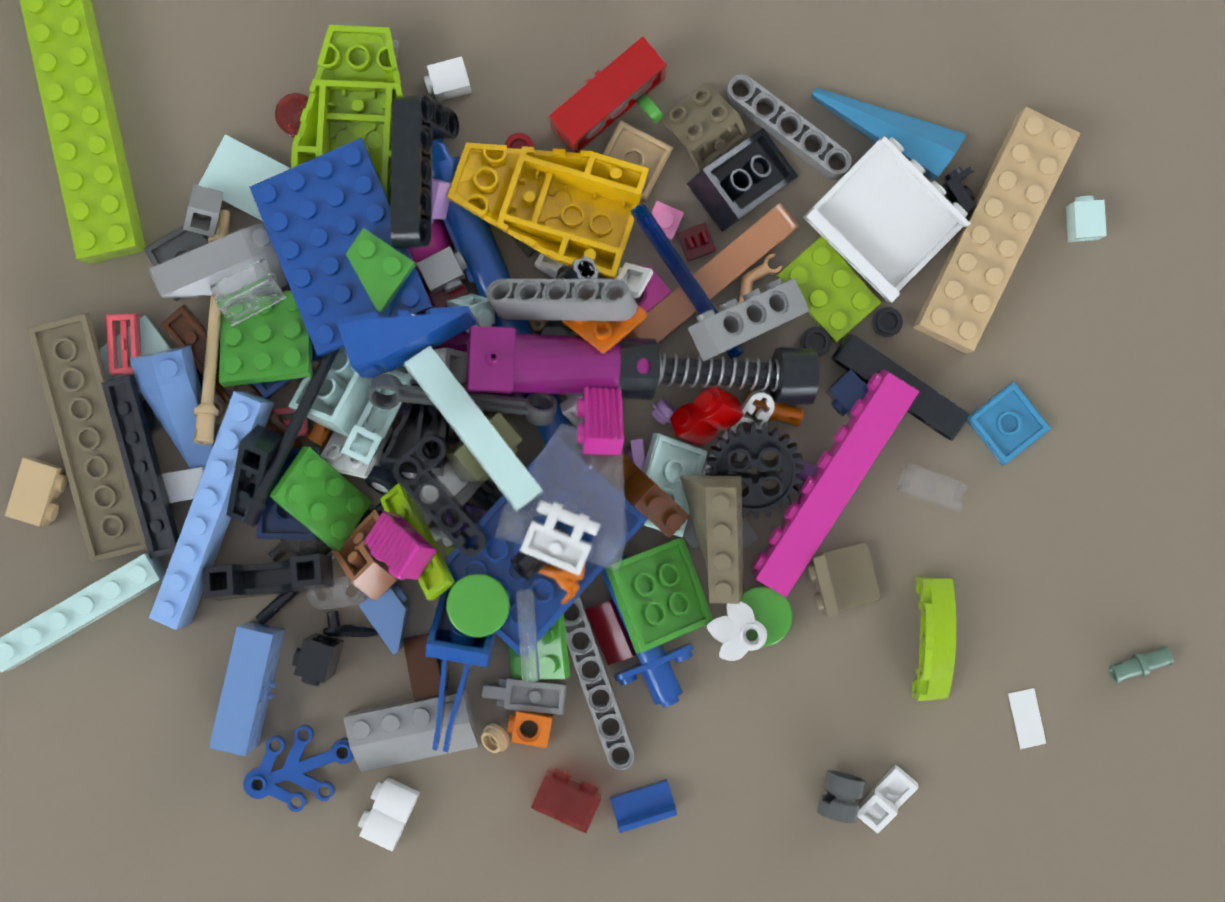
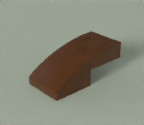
[403,633,441,701]

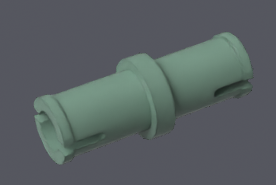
[1108,646,1174,684]

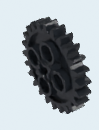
[705,421,805,519]

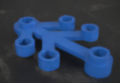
[243,725,354,812]

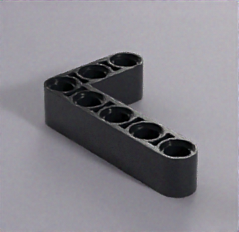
[390,95,459,249]

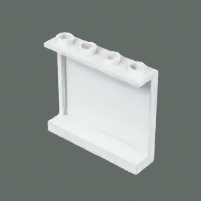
[803,136,971,302]

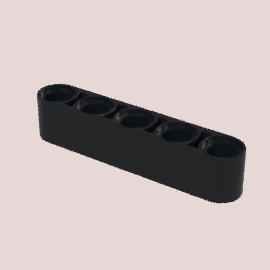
[831,333,970,441]

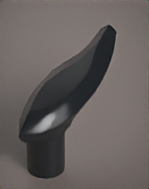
[323,611,379,637]

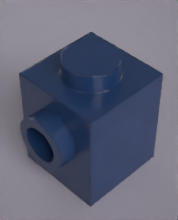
[825,369,869,417]

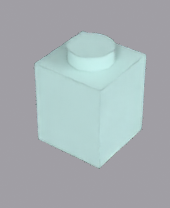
[1065,196,1107,242]

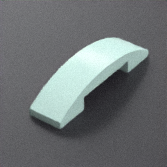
[341,364,414,466]

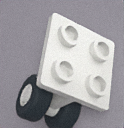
[320,427,398,495]

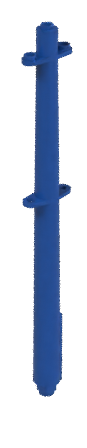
[432,138,693,708]

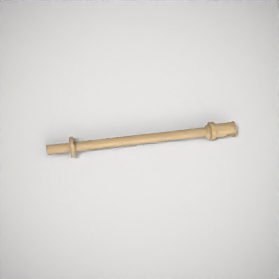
[193,210,230,445]

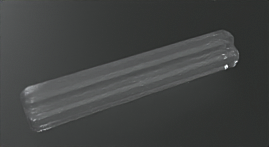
[516,589,540,683]

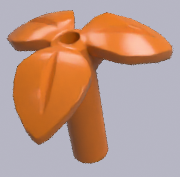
[538,563,585,605]

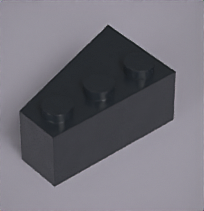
[379,384,450,477]

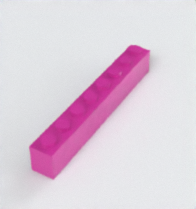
[752,369,920,597]

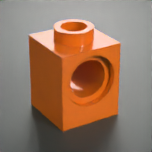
[507,710,553,748]

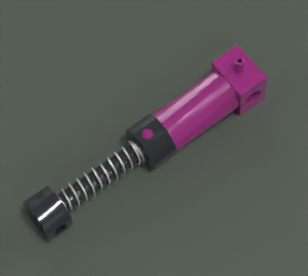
[466,326,820,405]

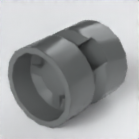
[817,770,866,824]

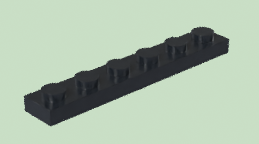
[101,374,179,559]

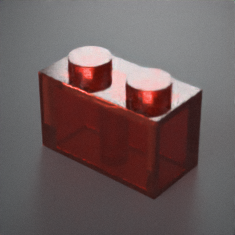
[531,768,602,833]

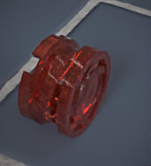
[275,93,308,139]

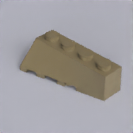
[680,475,744,604]

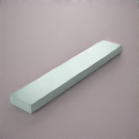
[405,346,543,512]

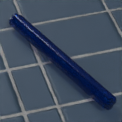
[631,203,744,360]

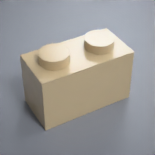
[4,458,68,527]

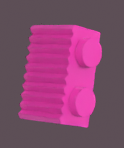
[576,386,624,455]
[364,511,436,580]

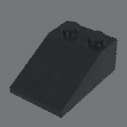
[687,128,798,232]

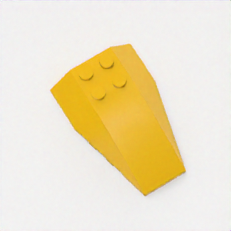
[447,143,649,279]

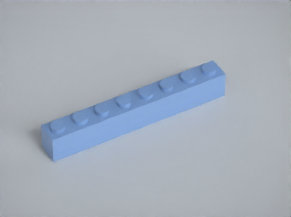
[149,391,274,630]

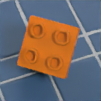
[562,305,647,353]

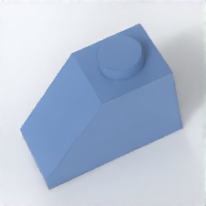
[359,584,410,655]

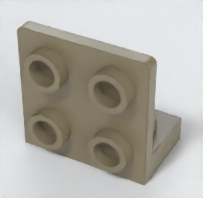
[661,83,749,171]

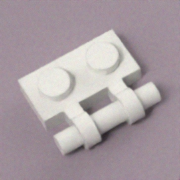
[520,500,601,575]

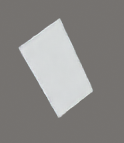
[1008,688,1047,749]

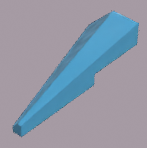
[811,88,967,181]

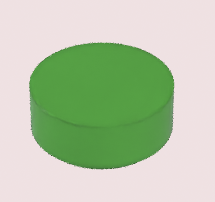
[636,93,664,123]

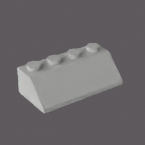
[344,687,479,772]

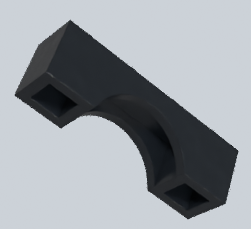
[203,554,334,601]

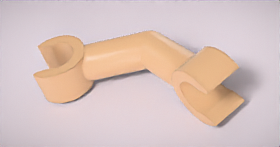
[738,254,783,304]

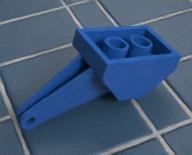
[425,589,496,753]

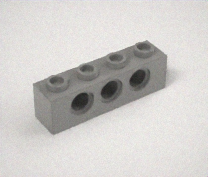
[688,278,810,361]

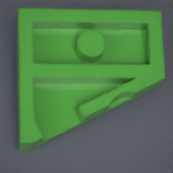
[346,228,417,314]

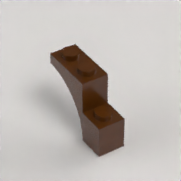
[584,452,690,539]

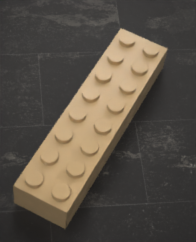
[912,107,1081,354]

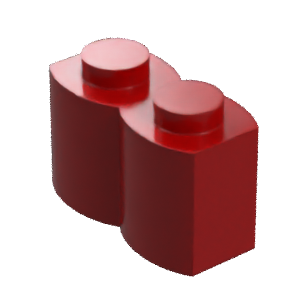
[670,386,744,446]

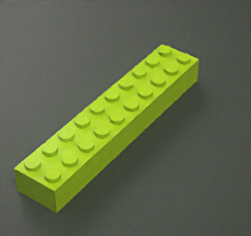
[20,0,146,264]

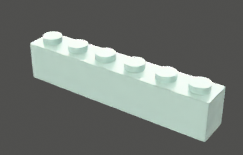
[0,553,166,673]

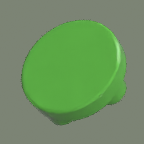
[447,574,510,637]
[741,586,793,647]

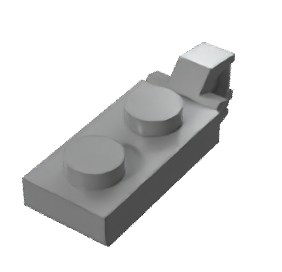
[482,677,567,715]

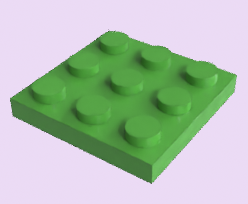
[219,291,313,387]
[605,537,714,654]

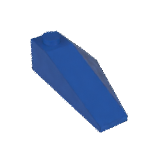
[337,306,477,379]

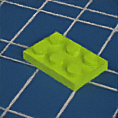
[776,236,881,343]

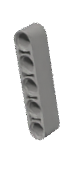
[726,74,851,180]
[486,279,637,321]

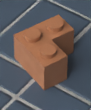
[332,509,397,601]

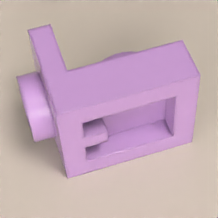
[626,439,646,470]

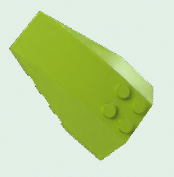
[291,25,404,205]

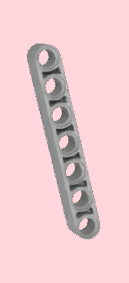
[564,596,634,770]

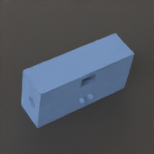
[209,621,286,756]

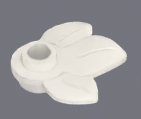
[707,601,767,661]

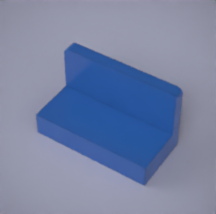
[610,779,677,833]

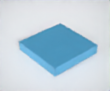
[967,381,1052,466]

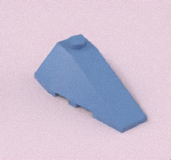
[130,345,215,469]

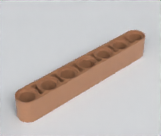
[625,203,800,345]

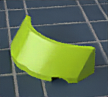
[912,577,956,701]

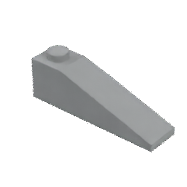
[149,222,288,298]

